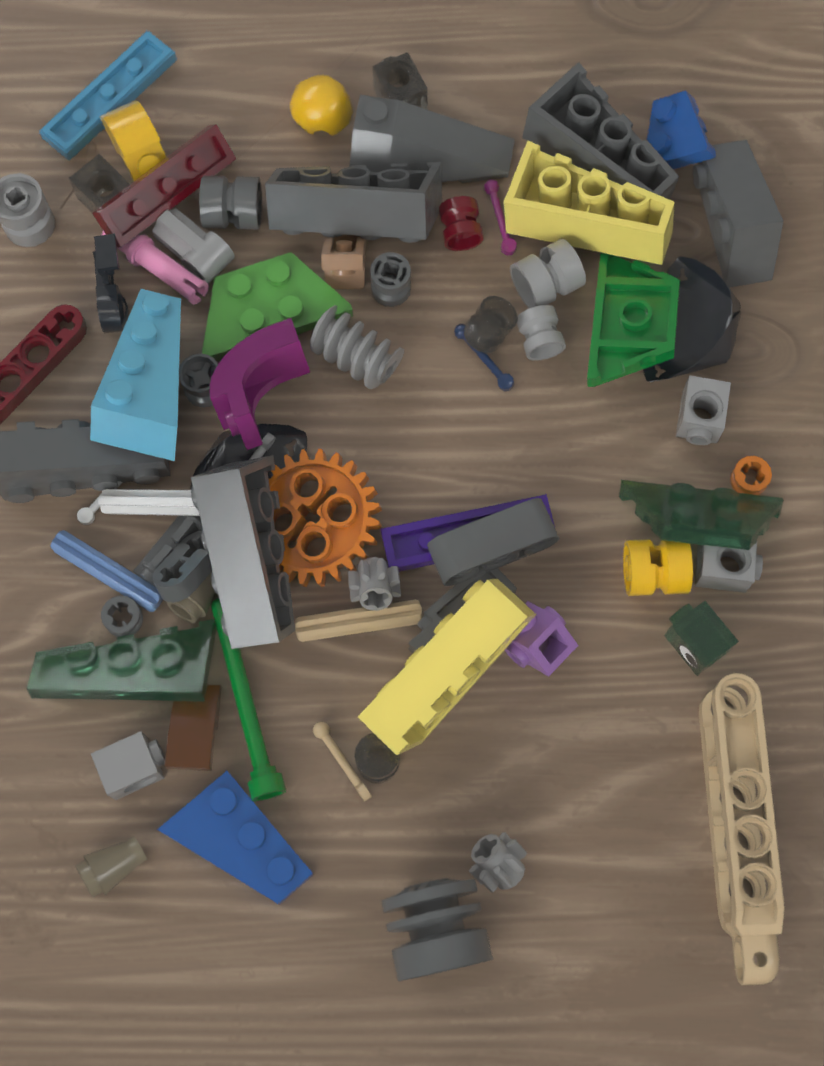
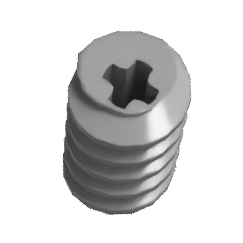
[310,305,405,389]

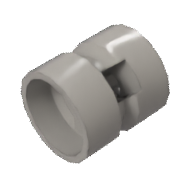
[0,173,55,247]
[510,238,586,308]

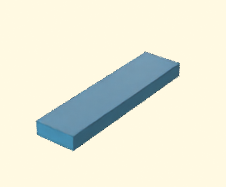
[39,30,177,161]

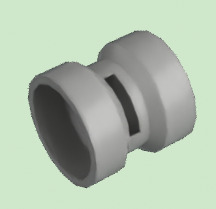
[516,305,566,361]

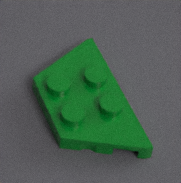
[587,252,680,387]

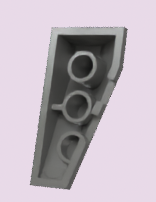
[349,95,515,183]

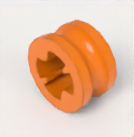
[730,456,772,498]

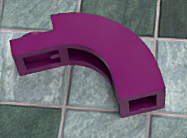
[209,318,311,450]

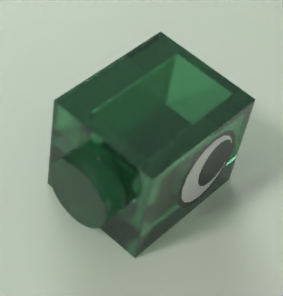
[664,601,739,676]

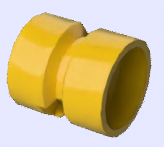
[623,538,693,596]

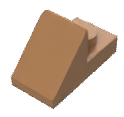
[321,234,366,289]

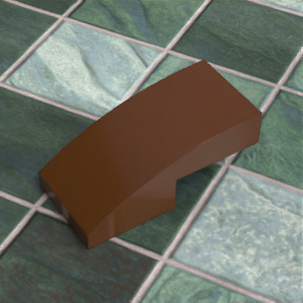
[165,683,222,771]

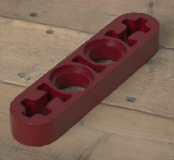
[0,304,87,425]

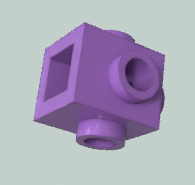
[505,601,578,677]

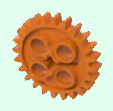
[269,449,382,587]

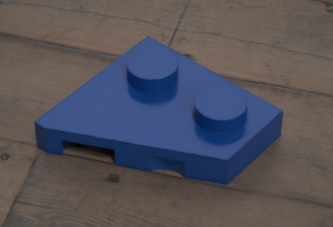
[647,90,716,169]

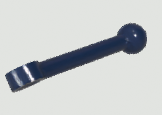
[454,323,514,391]

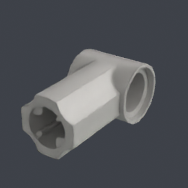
[152,208,235,283]

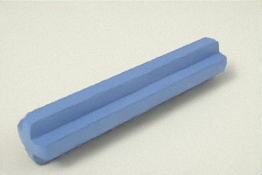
[50,530,163,612]

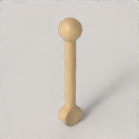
[313,721,372,802]

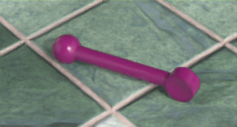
[484,180,517,256]

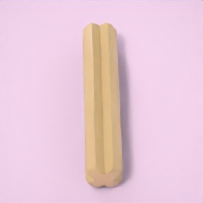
[295,599,423,642]

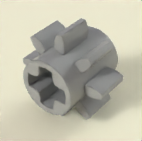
[348,557,401,611]
[469,832,527,892]

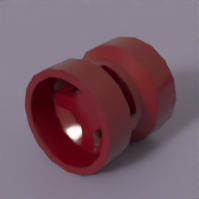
[439,196,484,251]

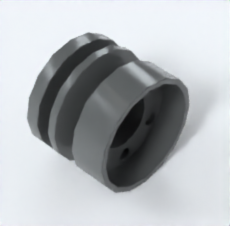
[381,878,493,982]

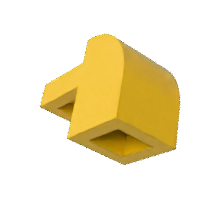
[100,100,166,182]

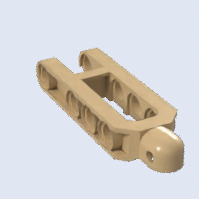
[699,673,784,985]

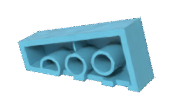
[90,289,181,461]

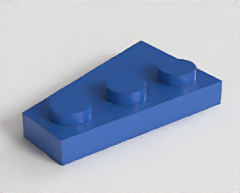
[157,771,314,905]

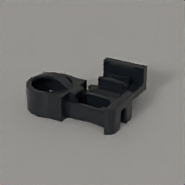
[93,234,130,333]

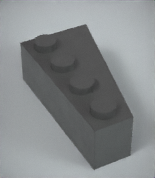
[265,162,442,243]
[0,419,171,503]

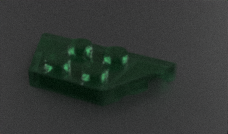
[619,480,784,550]

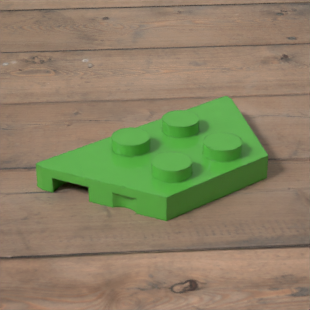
[202,252,353,361]

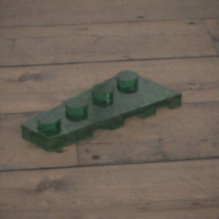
[27,619,217,701]

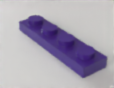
[381,494,555,572]

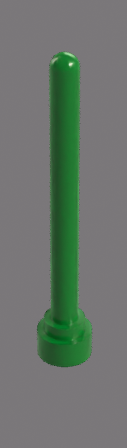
[211,598,286,802]

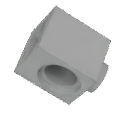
[676,375,731,445]
[694,534,763,593]
[91,731,165,800]

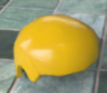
[289,75,353,136]

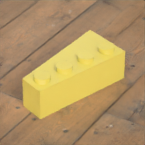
[504,141,675,265]
[358,579,537,755]

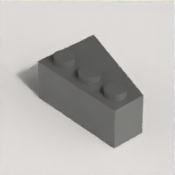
[693,140,784,288]

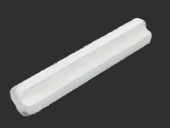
[97,489,200,516]

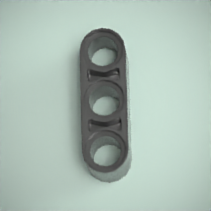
[427,498,560,586]

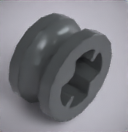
[101,596,143,638]

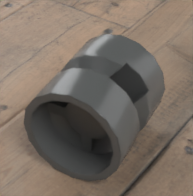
[199,175,262,230]

